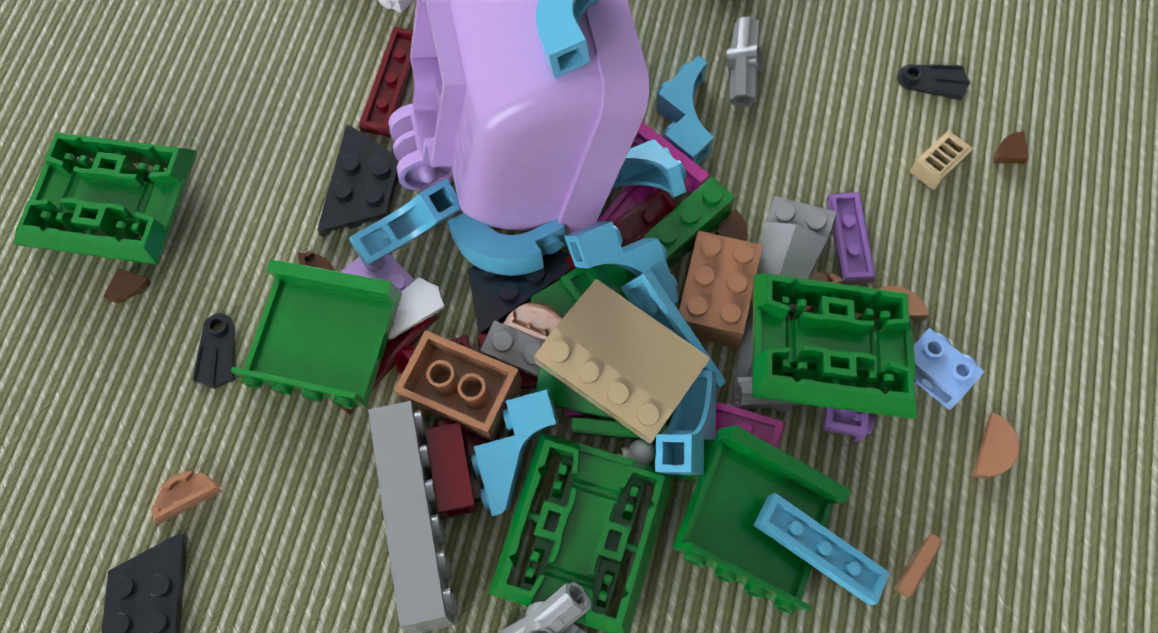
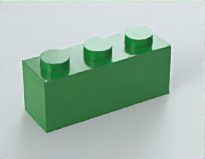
[643,177,735,269]

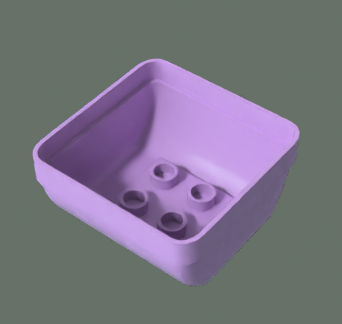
[388,0,649,235]

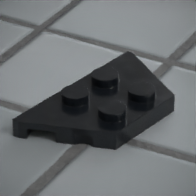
[317,125,399,236]
[468,250,572,334]
[102,534,188,633]

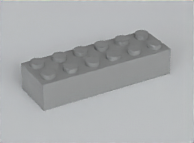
[368,401,458,633]

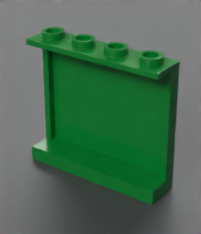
[231,259,402,409]
[672,425,851,614]

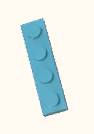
[621,269,726,390]
[753,493,890,605]

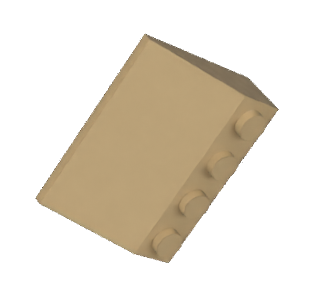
[534,279,710,444]

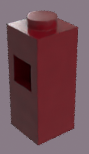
[425,421,477,519]

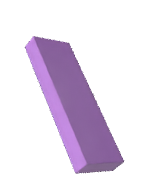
[826,192,876,285]

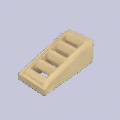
[909,130,973,190]

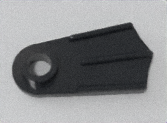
[897,64,970,100]
[192,313,236,389]

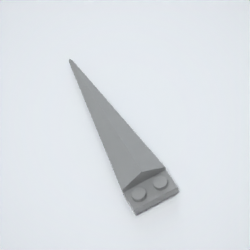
[730,196,837,410]

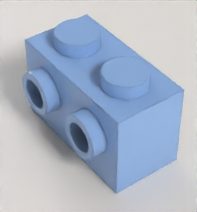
[914,328,984,410]

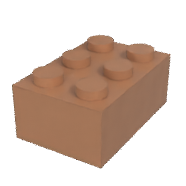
[679,231,762,348]
[394,330,523,441]

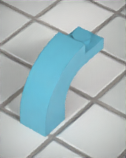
[536,0,600,79]
[349,178,461,267]
[447,213,567,276]

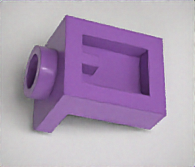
[823,407,875,443]

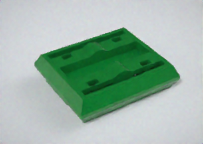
[14,132,197,265]
[752,274,917,419]
[488,432,675,633]

